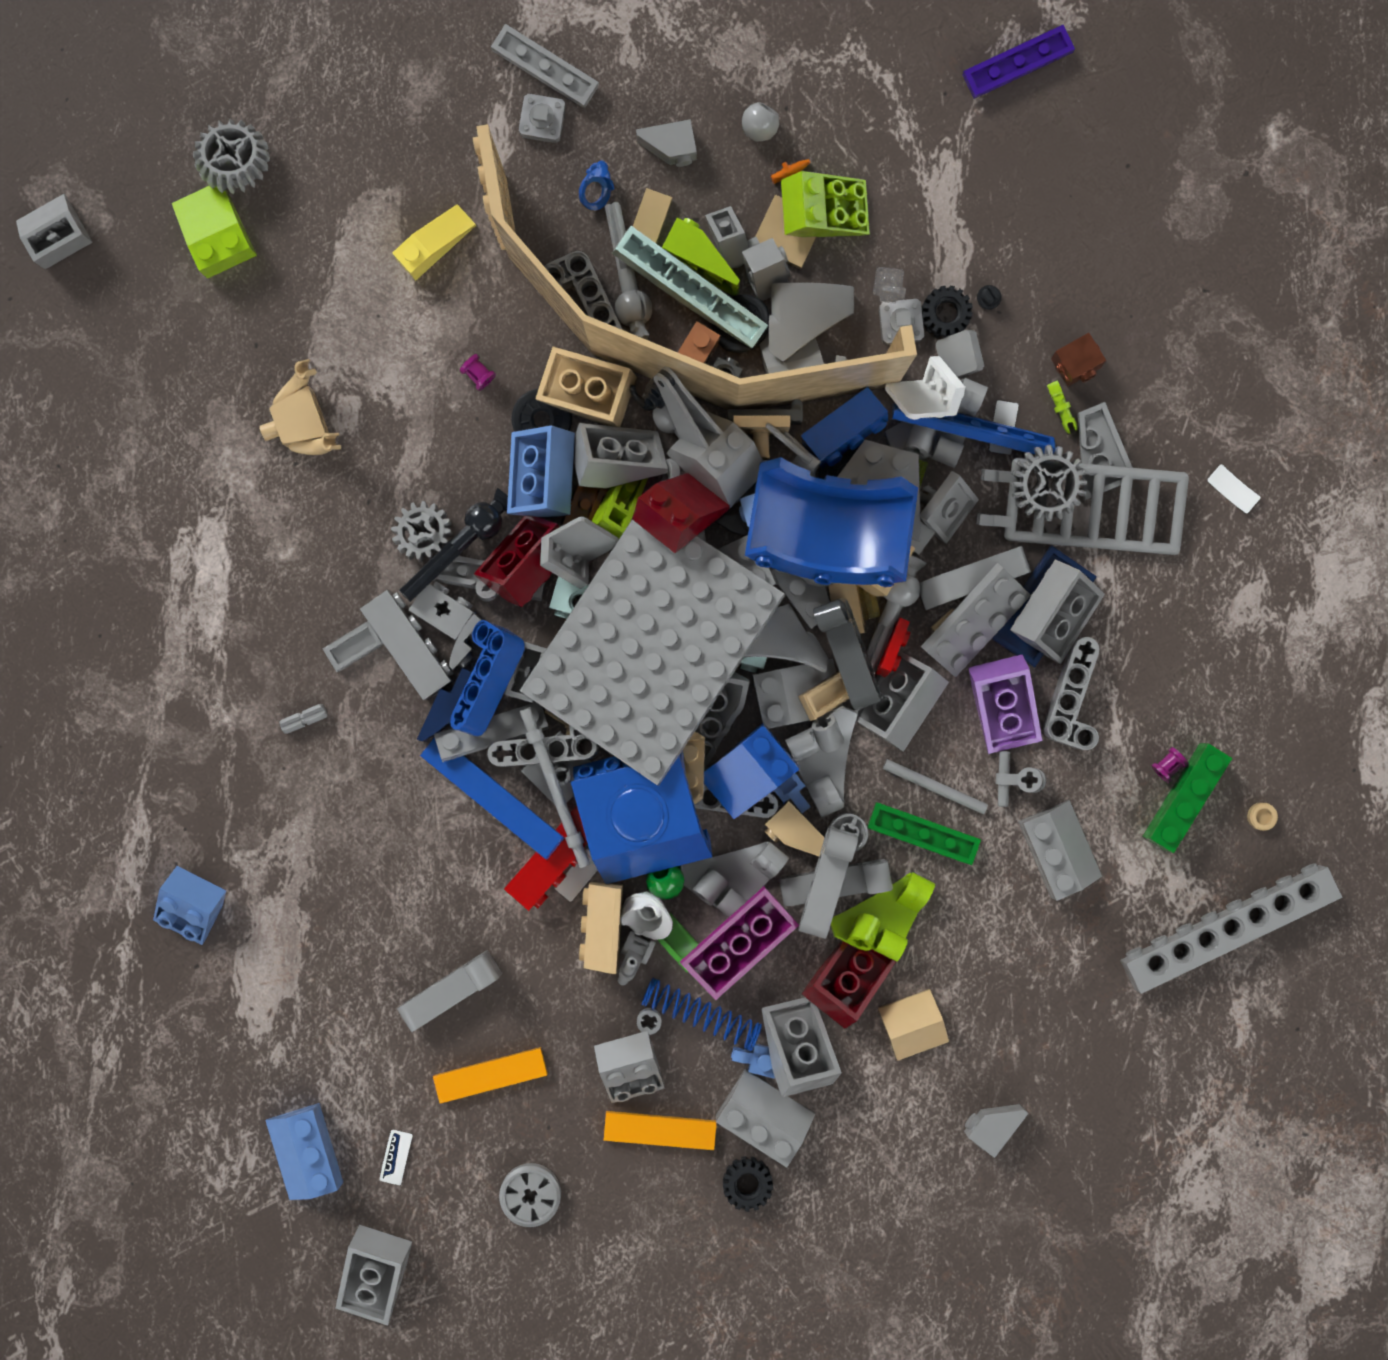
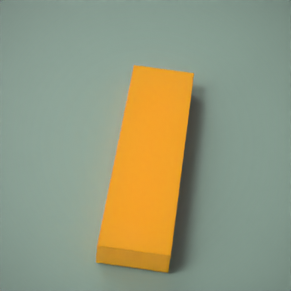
[433,1047,548,1103]
[603,1111,716,1150]

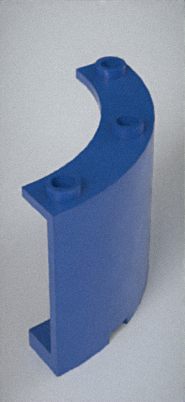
[745,457,918,587]

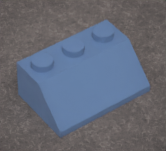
[507,425,575,517]
[265,1103,343,1200]

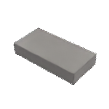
[323,621,384,673]

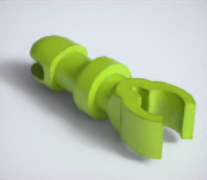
[1047,380,1078,434]

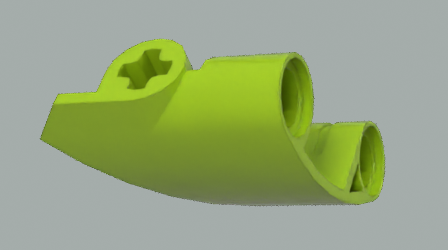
[831,872,935,962]

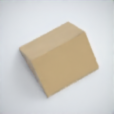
[878,989,949,1061]

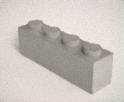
[360,590,454,700]

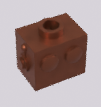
[1051,333,1106,387]

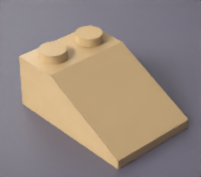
[536,347,637,427]

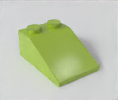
[172,186,257,279]
[662,218,740,296]

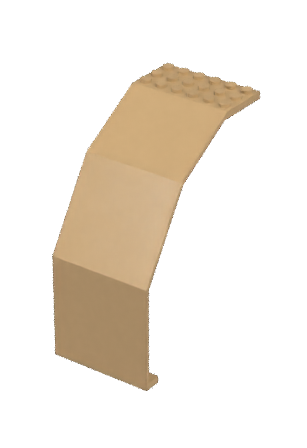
[473,124,917,410]

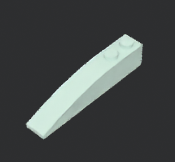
[612,226,768,349]

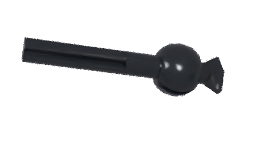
[399,488,508,602]

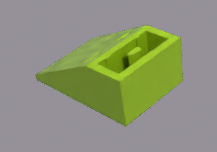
[781,171,870,237]

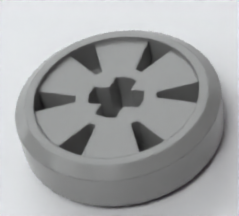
[499,1163,561,1227]

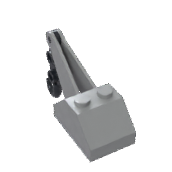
[630,367,763,512]

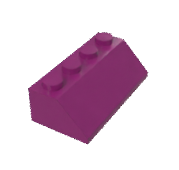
[680,886,799,1000]

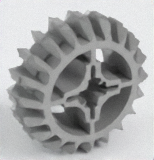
[193,119,270,194]
[1010,445,1088,521]

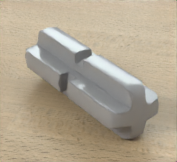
[279,704,328,734]

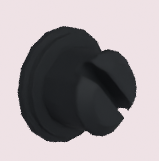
[977,285,1002,310]

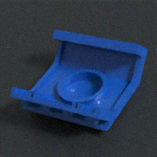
[571,750,712,884]

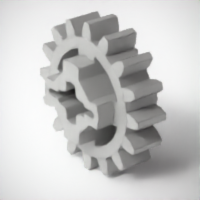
[391,501,453,562]

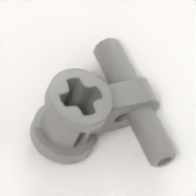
[995,751,1046,807]
[618,931,656,985]

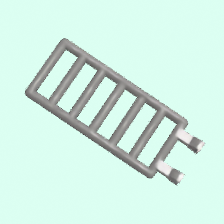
[976,458,1189,555]

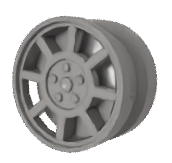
[829,813,868,852]

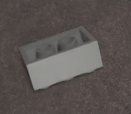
[1010,559,1105,664]
[854,651,949,752]
[1018,800,1102,901]
[716,1069,815,1168]

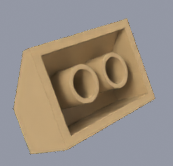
[579,882,623,974]

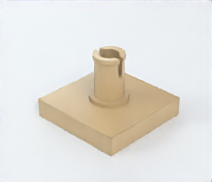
[733,416,790,459]

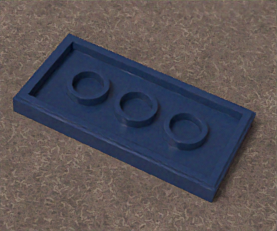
[992,546,1097,668]

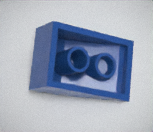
[704,723,800,819]

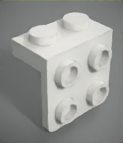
[885,356,966,420]

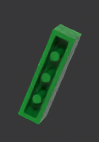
[1142,743,1232,853]

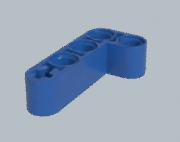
[450,620,525,737]

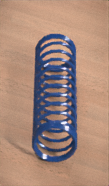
[641,977,762,1052]

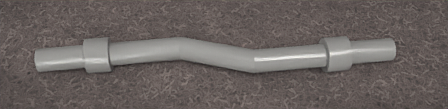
[520,707,590,868]

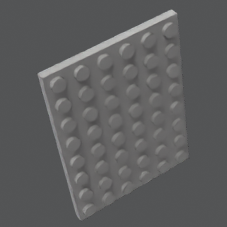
[519,520,785,785]

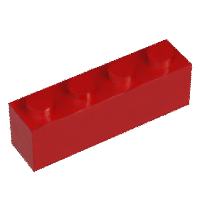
[504,806,588,911]

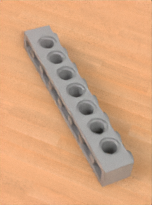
[1120,863,1343,994]

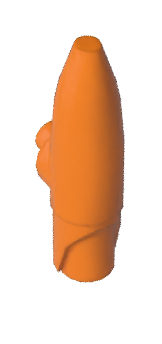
[771,159,811,184]

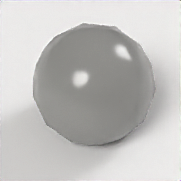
[742,102,779,142]

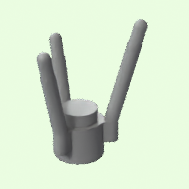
[762,423,821,476]

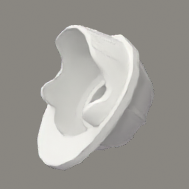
[620,891,673,940]

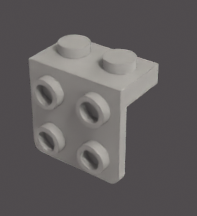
[540,517,619,589]

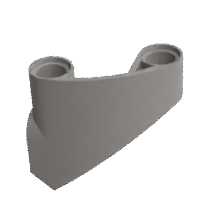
[769,283,854,362]
[884,378,988,468]
[785,706,858,818]
[681,841,789,917]

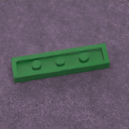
[867,802,981,865]

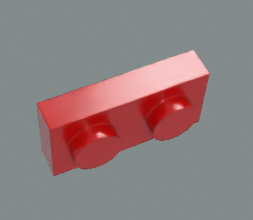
[875,618,911,678]

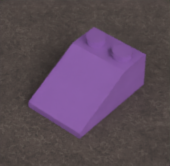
[968,655,1043,754]

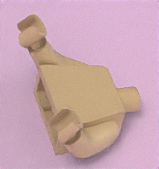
[260,359,341,455]

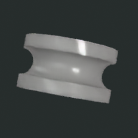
[637,1008,662,1035]

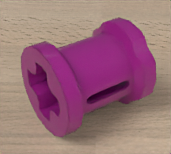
[460,354,496,391]
[1151,747,1189,784]

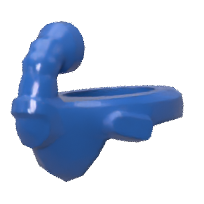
[579,160,614,210]

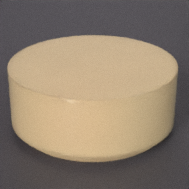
[1247,803,1278,831]

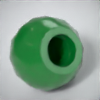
[646,866,684,900]

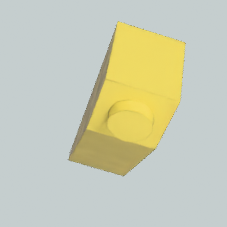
[392,204,476,281]

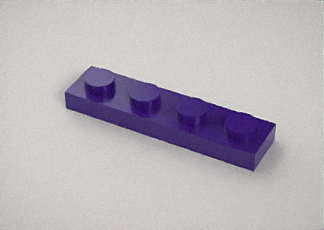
[962,24,1075,99]

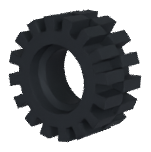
[921,285,973,338]
[723,1156,773,1212]

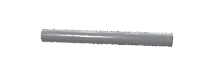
[883,759,988,814]

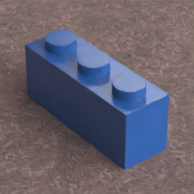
[801,387,888,469]

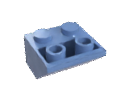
[153,866,226,945]

